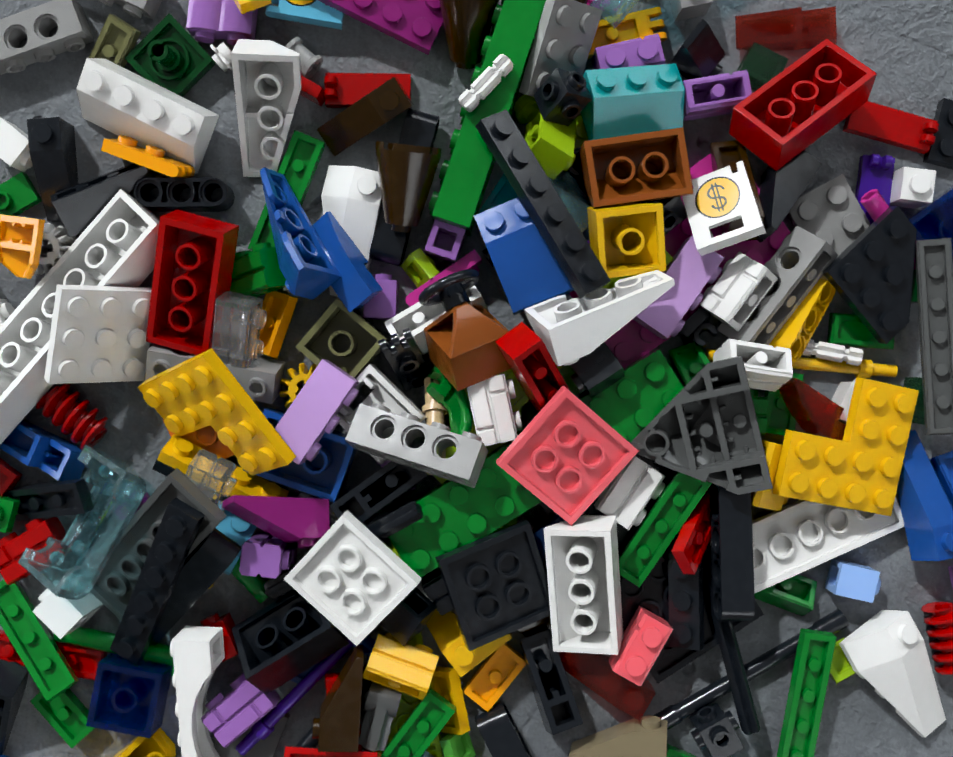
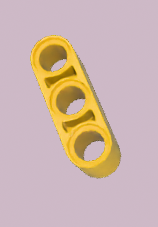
[769,275,836,363]

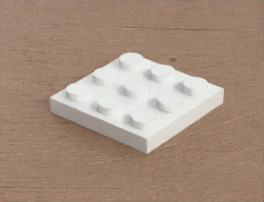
[44,284,152,384]
[284,510,422,646]

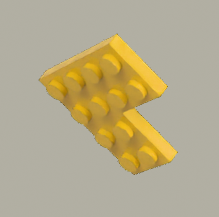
[137,348,296,476]
[772,377,919,516]

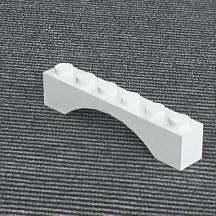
[170,625,225,757]

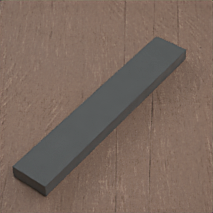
[915,238,953,435]

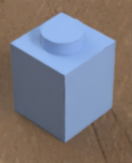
[825,558,881,603]

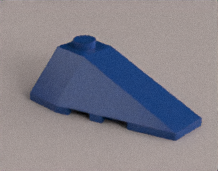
[260,167,341,300]
[897,430,953,561]

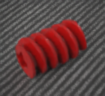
[35,384,108,452]
[921,602,953,675]

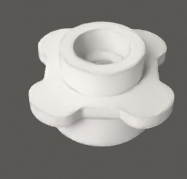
[210,42,233,72]

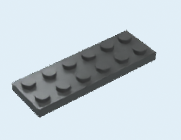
[78,468,227,620]

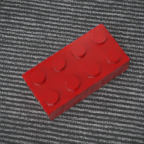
[729,38,877,171]
[146,209,239,355]

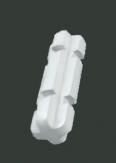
[458,54,514,112]
[802,339,864,366]

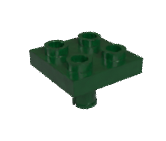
[125,13,216,97]

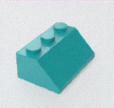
[581,63,685,140]

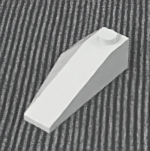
[231,39,302,177]
[321,165,382,297]
[524,270,675,366]
[839,610,946,738]

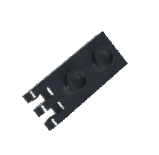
[378,328,432,391]

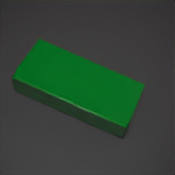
[754,574,817,616]

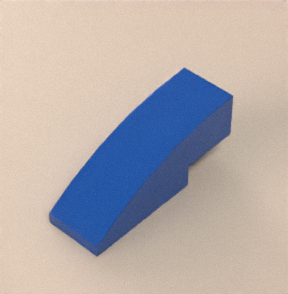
[312,211,383,313]
[0,420,90,481]

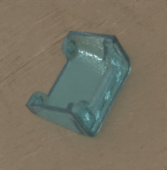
[18,445,146,600]

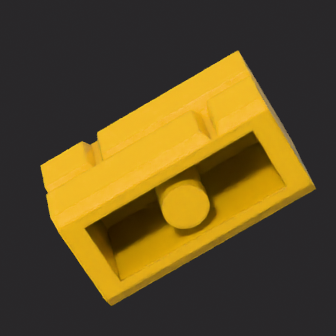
[363,633,439,700]

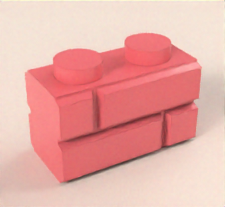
[608,606,673,686]

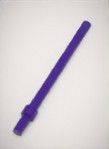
[236,638,355,756]

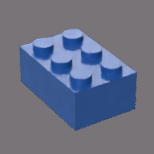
[243,408,357,503]

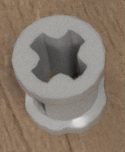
[285,37,323,79]

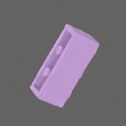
[633,235,724,339]
[275,359,359,465]

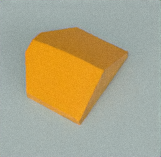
[0,214,45,279]

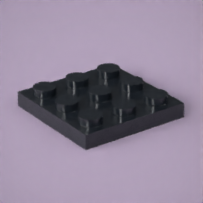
[435,520,550,651]

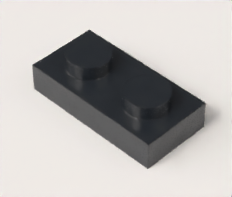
[923,98,953,170]

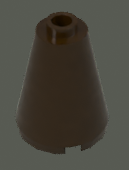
[439,0,499,69]
[375,141,442,232]

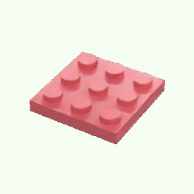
[496,385,639,526]

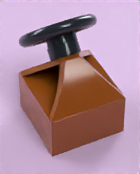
[418,269,511,391]

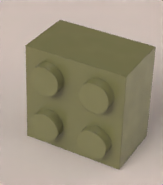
[295,298,390,379]

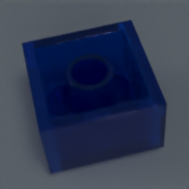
[86,653,172,738]

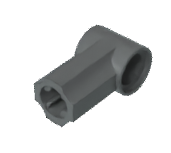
[359,682,402,752]

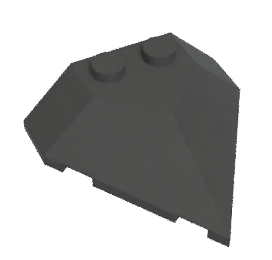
[630,355,773,495]

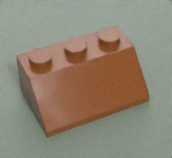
[579,127,693,209]

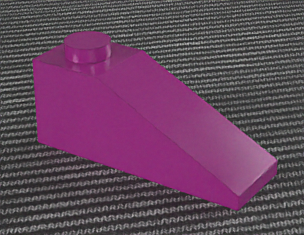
[222,495,330,548]

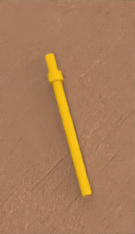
[705,349,898,378]

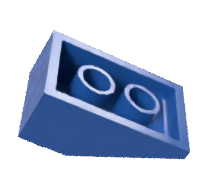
[474,197,575,315]

